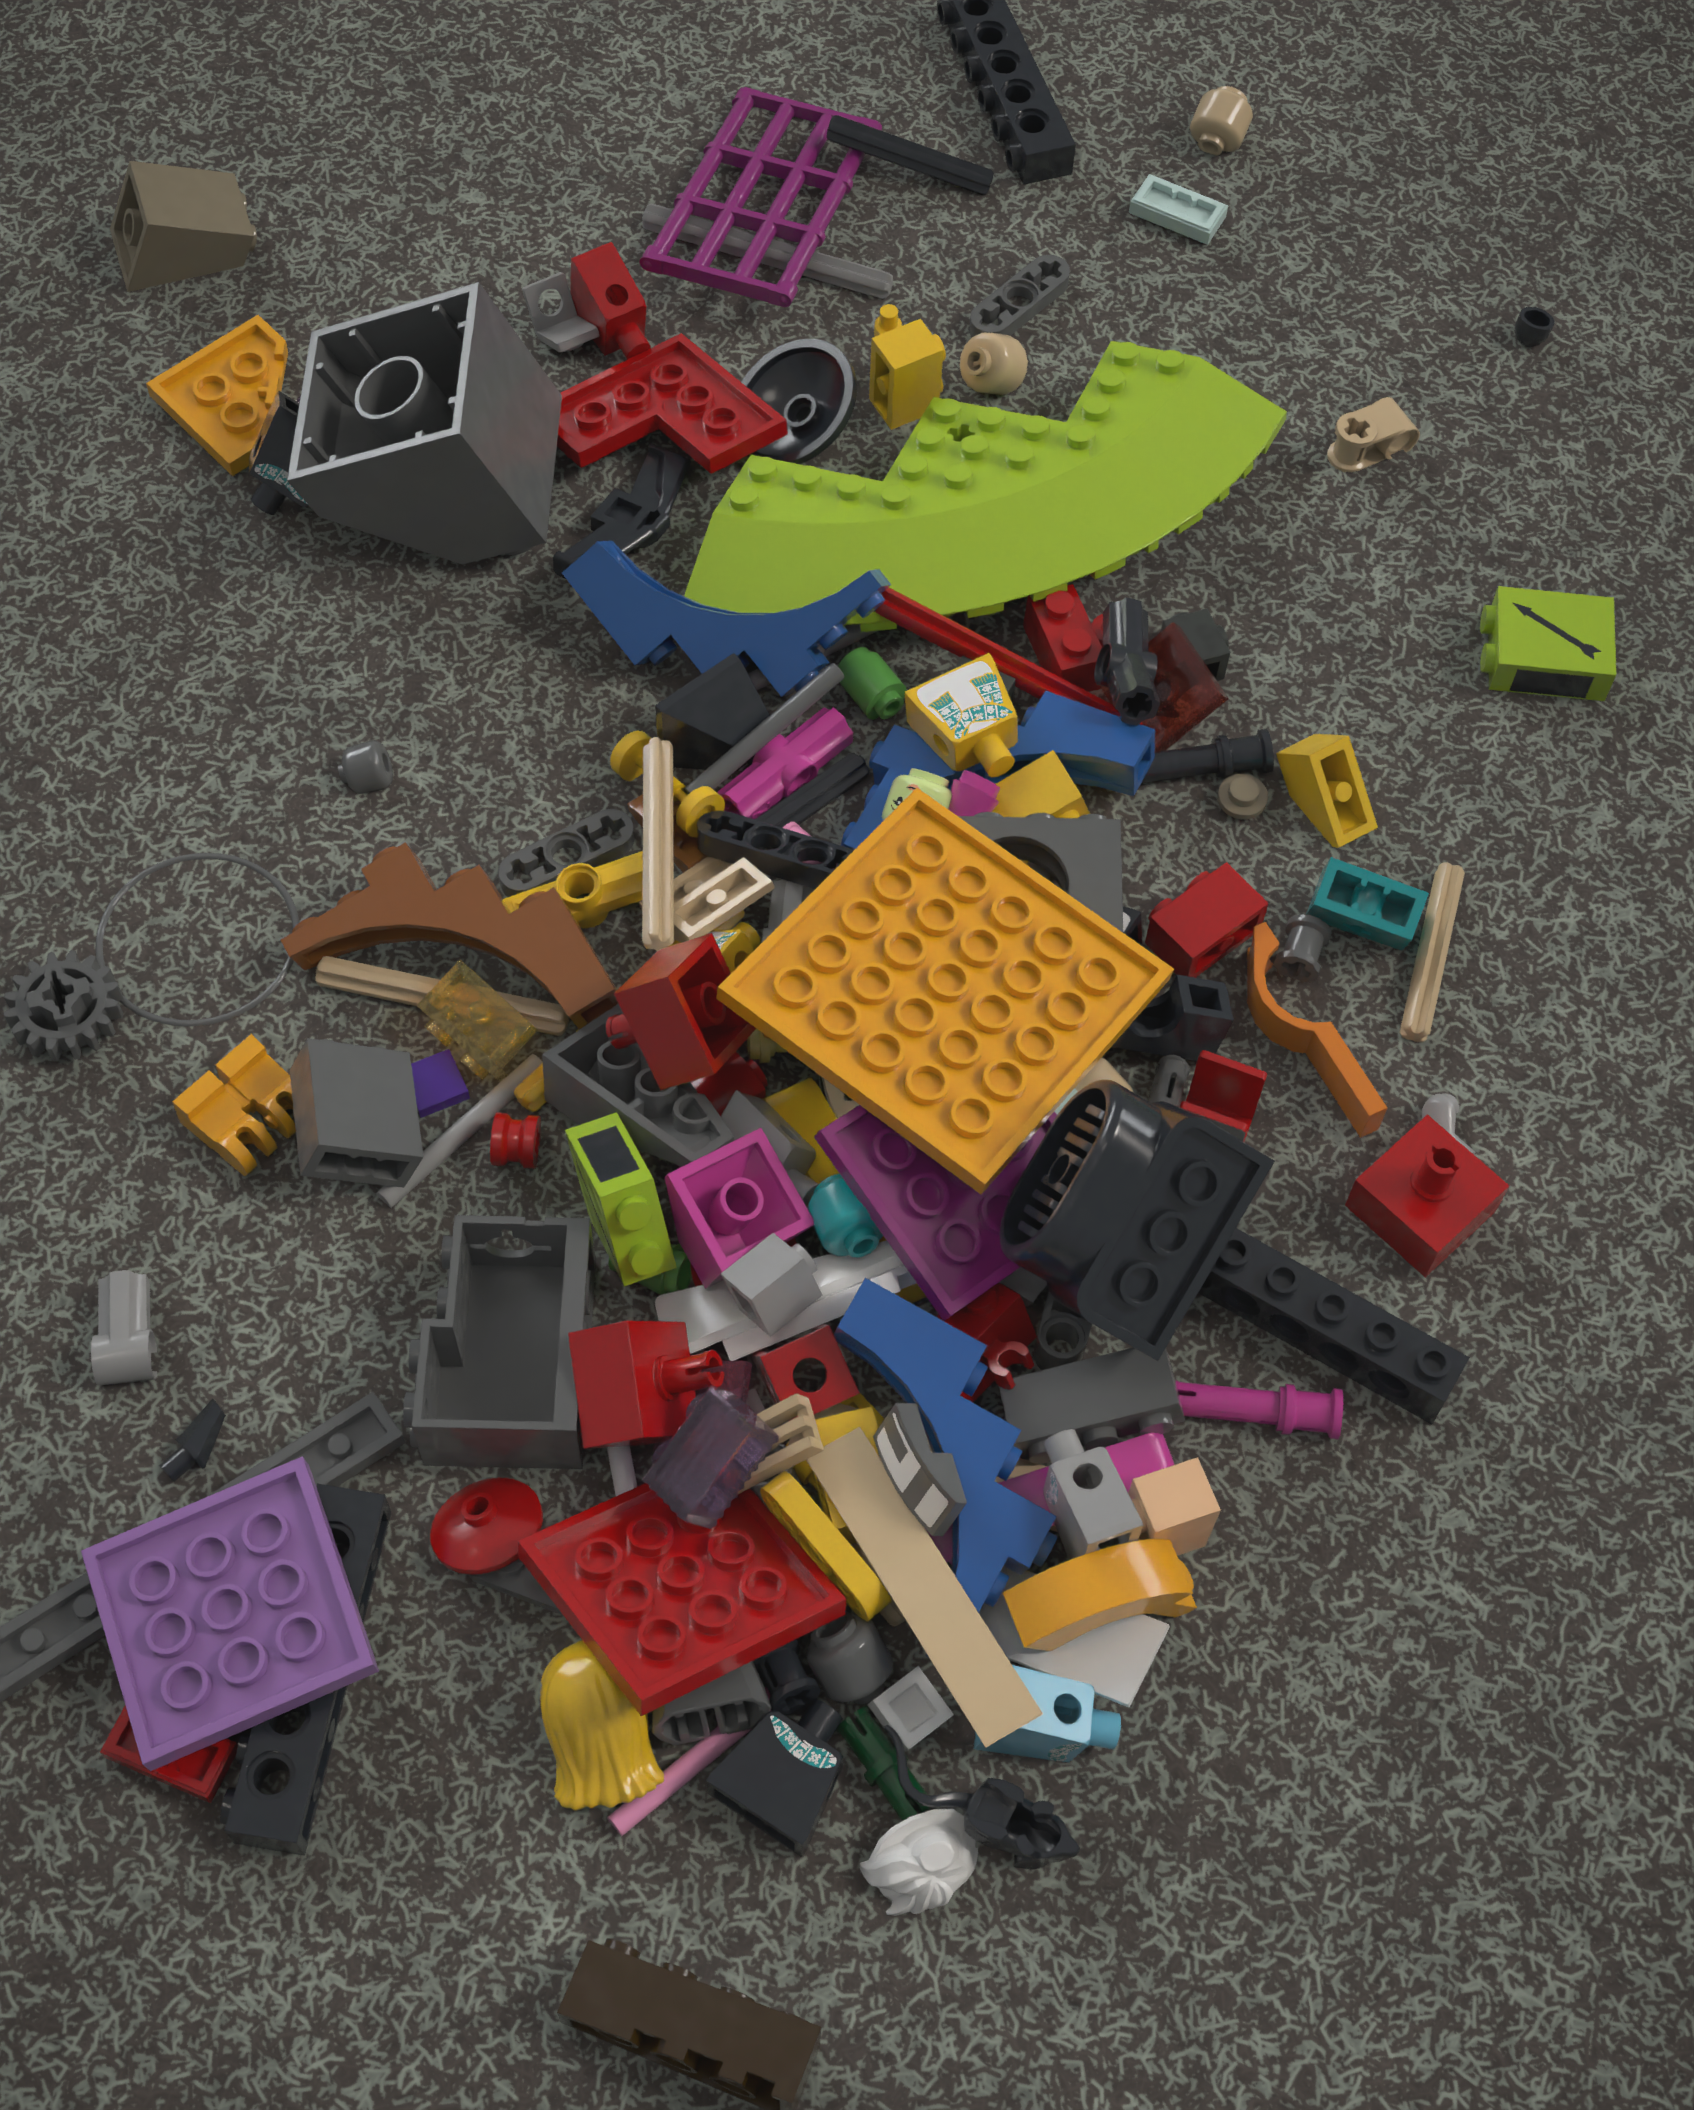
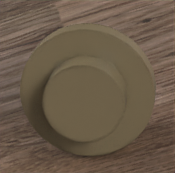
[1217,774,1268,819]

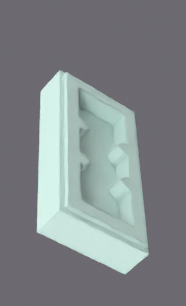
[1129,174,1228,245]

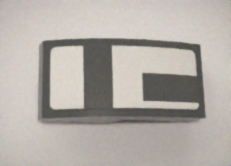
[873,1403,967,1536]

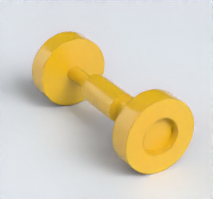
[610,730,725,837]

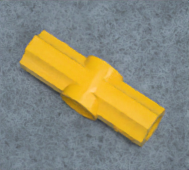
[503,851,643,928]

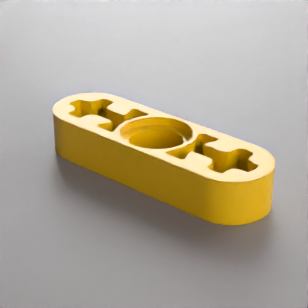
[760,1471,891,1622]

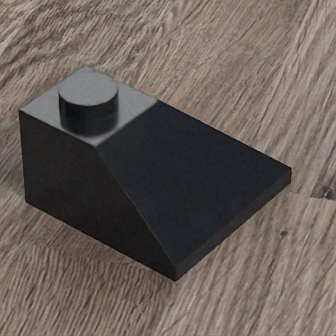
[655,653,770,772]

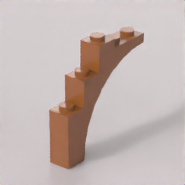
[280,842,618,1030]

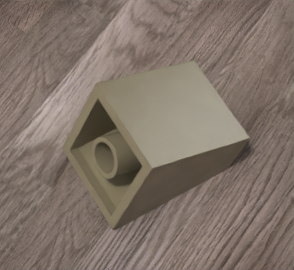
[110,161,257,292]

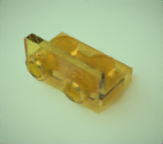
[417,959,538,1082]

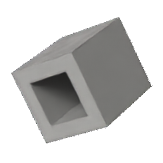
[721,1233,823,1337]

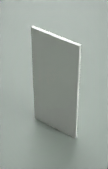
[979,1566,1170,1707]

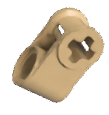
[1327,397,1420,472]

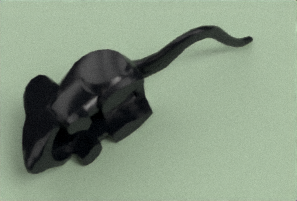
[885,1725,1080,1870]

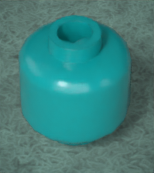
[807,1174,883,1258]

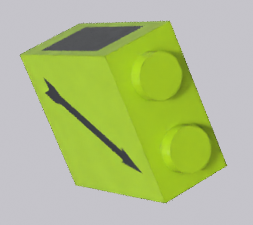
[1480,586,1616,701]
[565,1112,677,1286]

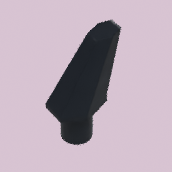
[159,1399,226,1482]

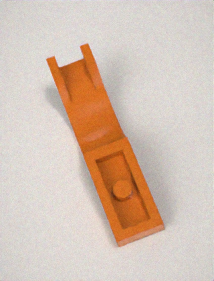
[1247,922,1387,1138]

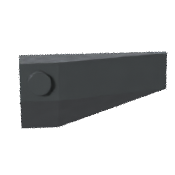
[542,1004,734,1167]

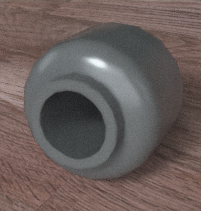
[806,1612,894,1704]

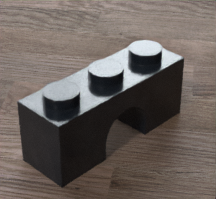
[1111,975,1234,1061]

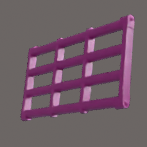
[639,87,882,307]

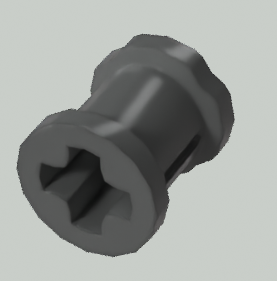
[1273,914,1332,982]

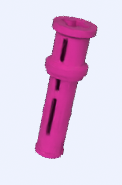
[1175,1380,1343,1440]

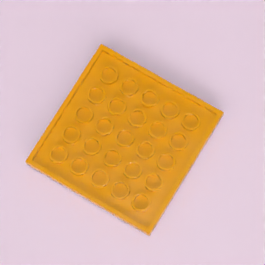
[716,788,1174,1195]

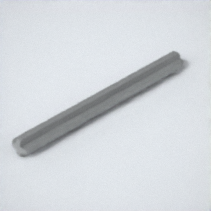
[642,204,893,299]

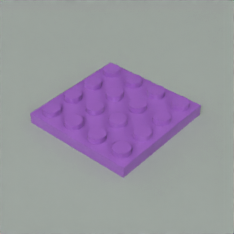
[81,1456,379,1771]

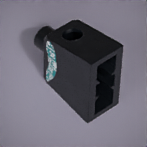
[249,391,309,515]
[706,1699,843,1857]

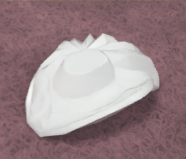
[860,1809,978,1916]

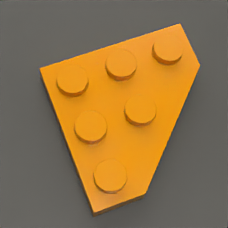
[146,315,288,476]

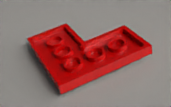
[557,333,788,474]

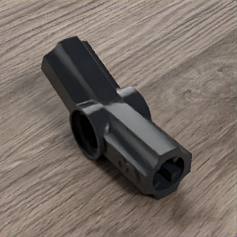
[1094,597,1161,726]

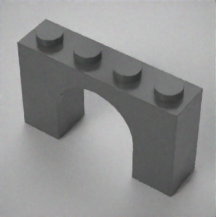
[958,812,1123,932]

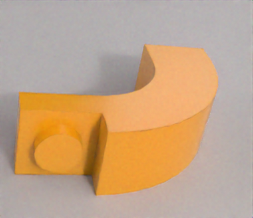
[1003,1539,1197,1651]

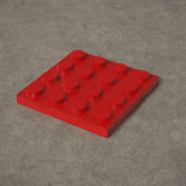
[518,1454,846,1716]

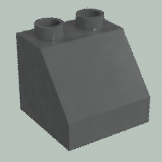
[287,282,562,564]

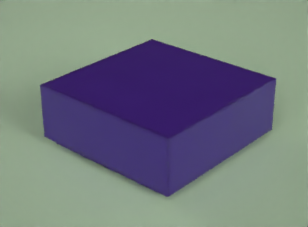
[411,1049,470,1118]

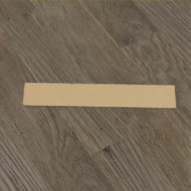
[806,1427,1043,1748]

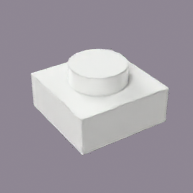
[868,1666,954,1752]

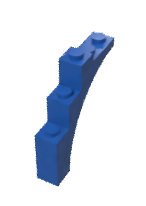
[562,541,891,697]
[841,691,1155,850]
[834,1278,1057,1658]

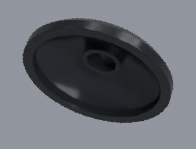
[741,339,857,464]

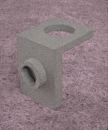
[522,272,600,352]

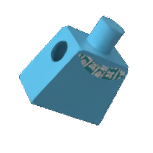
[974,1665,1121,1762]

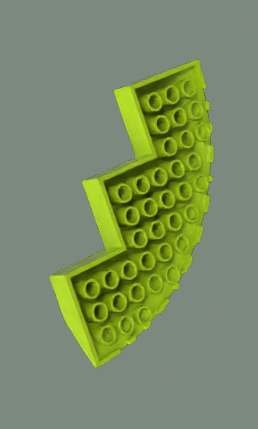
[684,341,1287,632]

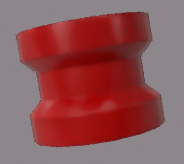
[490,1112,541,1169]

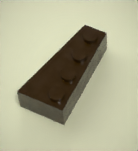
[557,1938,822,2110]

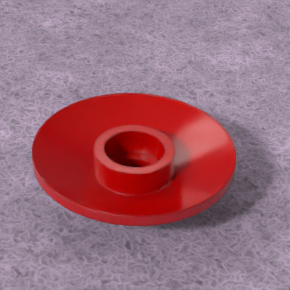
[430,1477,543,1575]

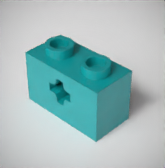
[1306,857,1429,951]

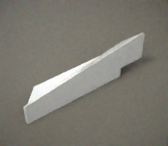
[655,1241,916,1362]

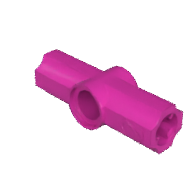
[717,707,853,819]

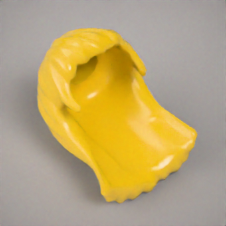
[540,1640,664,1811]

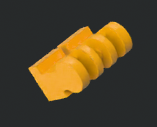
[172,1034,296,1176]

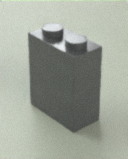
[290,1038,424,1188]

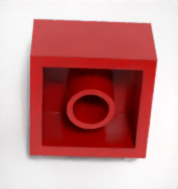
[606,933,757,1090]
[1345,1114,1509,1278]
[568,1320,724,1449]

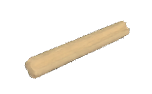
[1400,862,1465,1042]

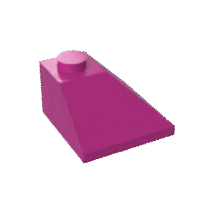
[665,1128,815,1289]

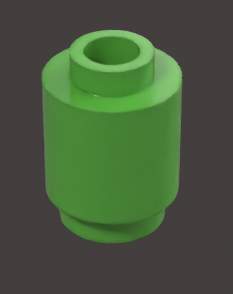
[838,647,906,720]

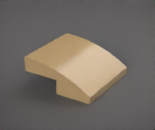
[638,856,775,942]

